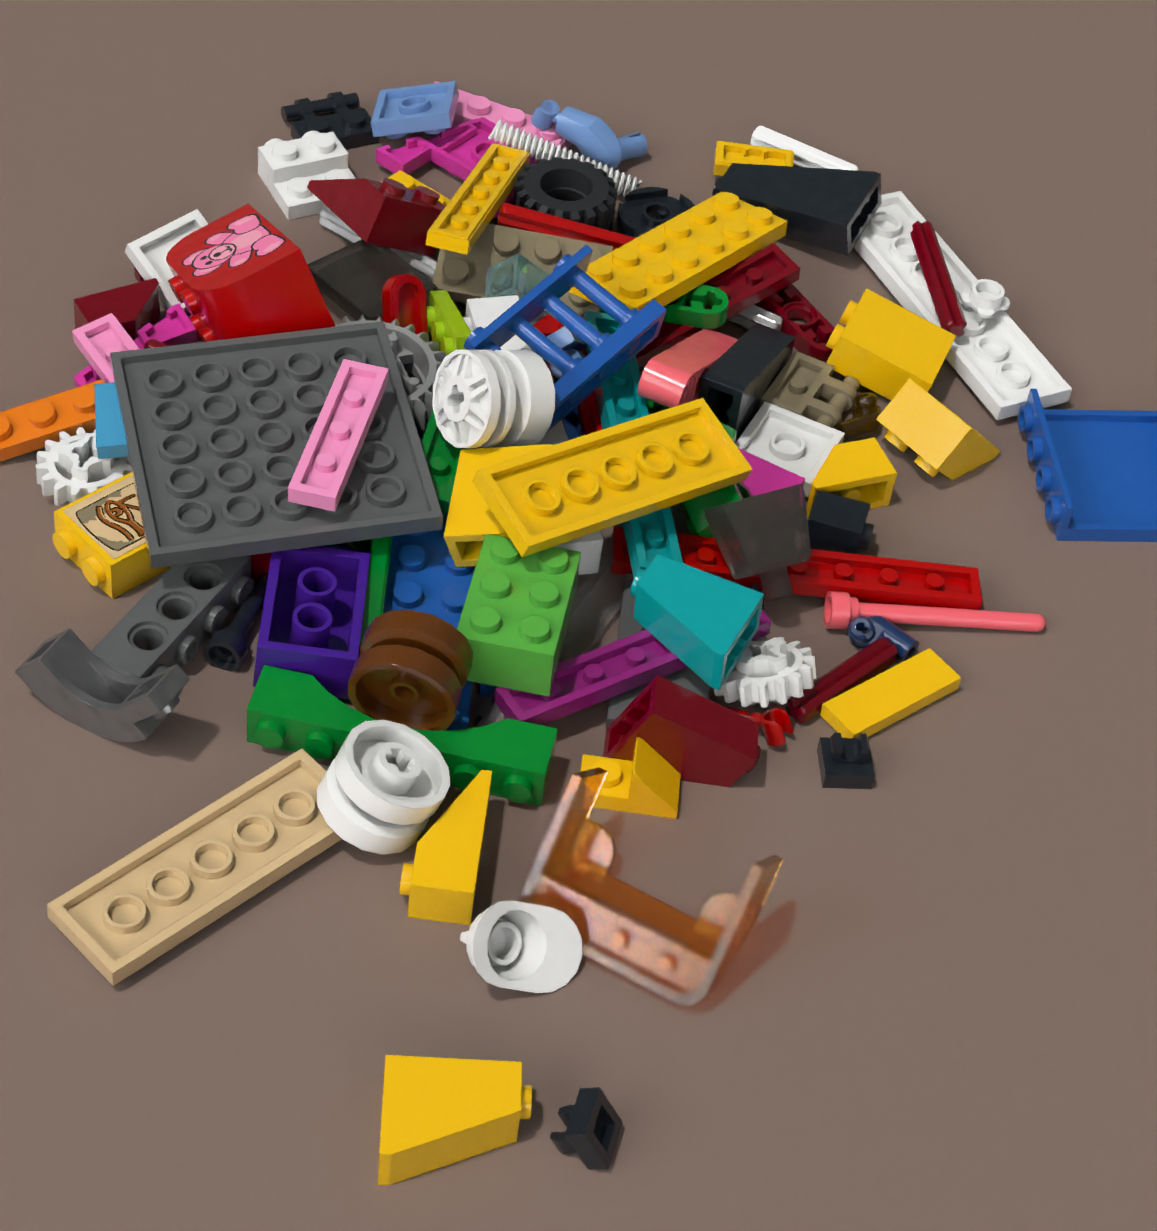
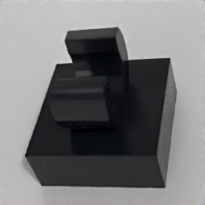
[817,733,875,789]
[550,1087,623,1170]

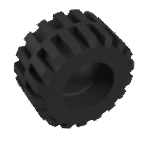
[513,157,617,231]

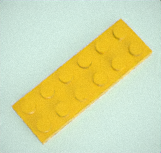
[568,191,788,311]
[472,398,753,557]

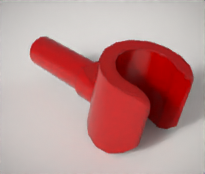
[726,706,794,746]

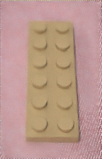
[47,748,342,986]

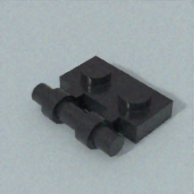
[281,91,379,150]

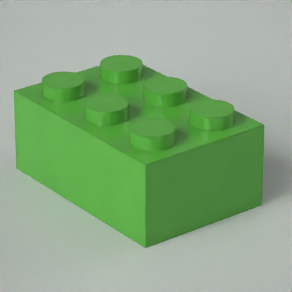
[457,534,581,697]

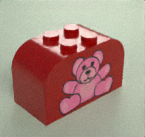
[166,204,335,342]

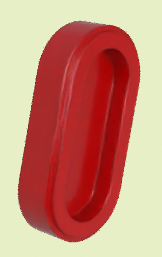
[382,274,428,334]

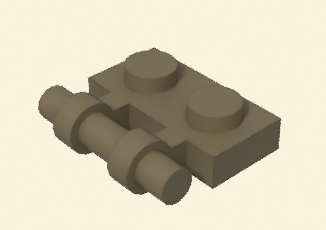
[759,351,860,428]

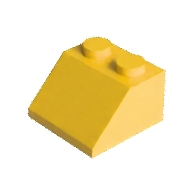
[876,378,1001,481]

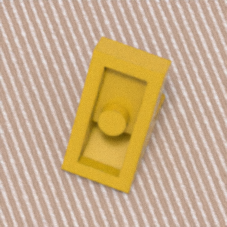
[576,737,681,819]

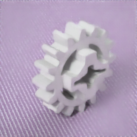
[35,427,132,506]
[714,637,817,708]

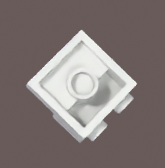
[258,131,356,220]

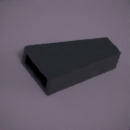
[712,163,882,256]
[698,323,795,443]

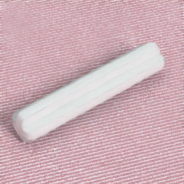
[750,126,859,171]

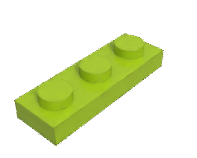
[426,290,471,355]

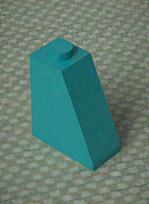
[630,554,764,690]

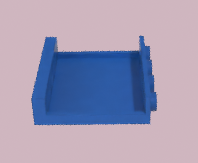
[1018,389,1157,542]

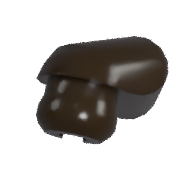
[834,393,881,443]

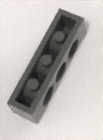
[91,556,254,678]

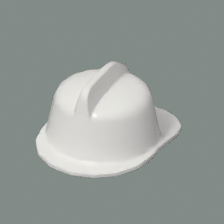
[460,900,582,993]

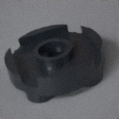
[616,187,695,238]

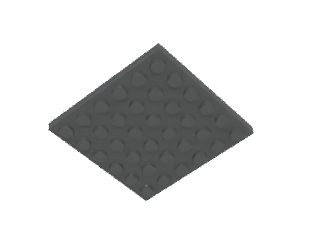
[110,321,443,569]

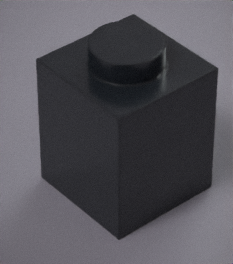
[801,490,875,554]

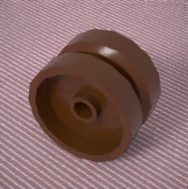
[348,610,473,731]

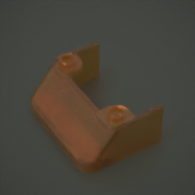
[519,767,784,1005]

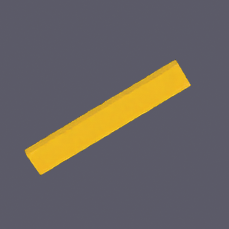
[426,143,530,255]

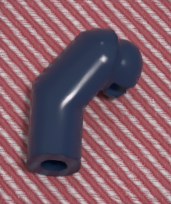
[848,616,919,661]

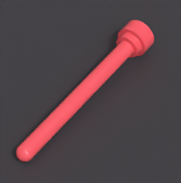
[823,591,1046,632]

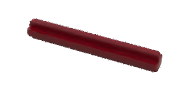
[910,221,967,337]

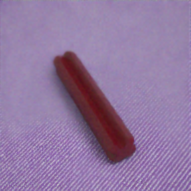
[786,637,898,723]

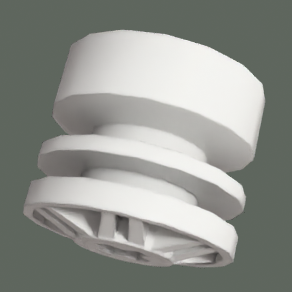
[433,350,555,448]

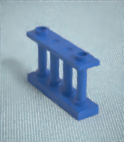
[464,245,667,433]

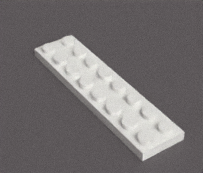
[854,191,1072,420]

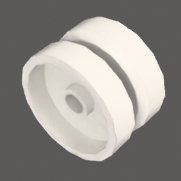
[316,720,450,855]

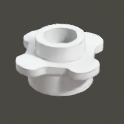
[960,279,1010,318]

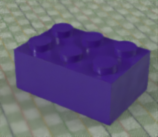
[253,546,370,699]

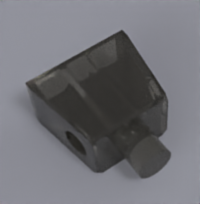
[704,483,811,601]

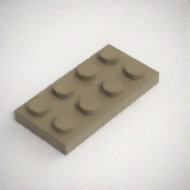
[431,224,613,318]

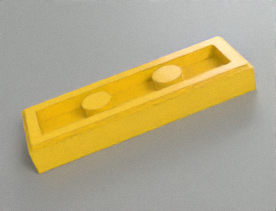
[820,648,961,738]

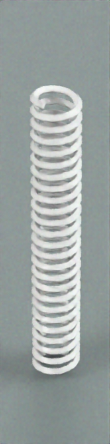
[488,120,642,197]

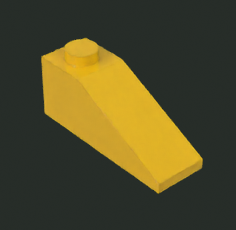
[399,770,492,925]

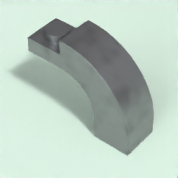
[14,628,190,742]

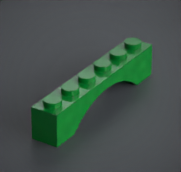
[247,665,558,806]

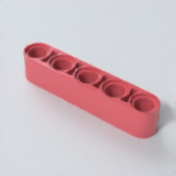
[637,329,739,408]

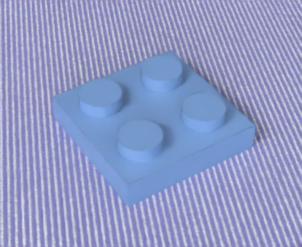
[371,81,459,139]

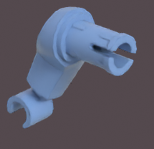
[531,99,648,169]

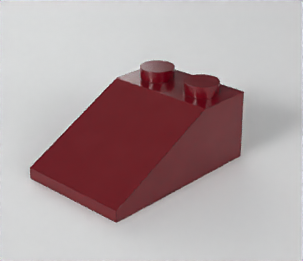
[307,178,445,257]

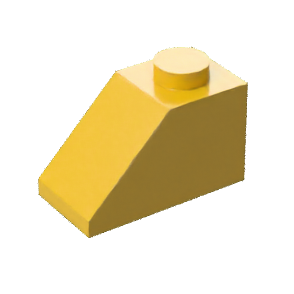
[805,437,897,520]

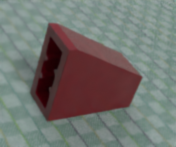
[603,675,761,787]

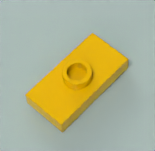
[713,141,794,176]

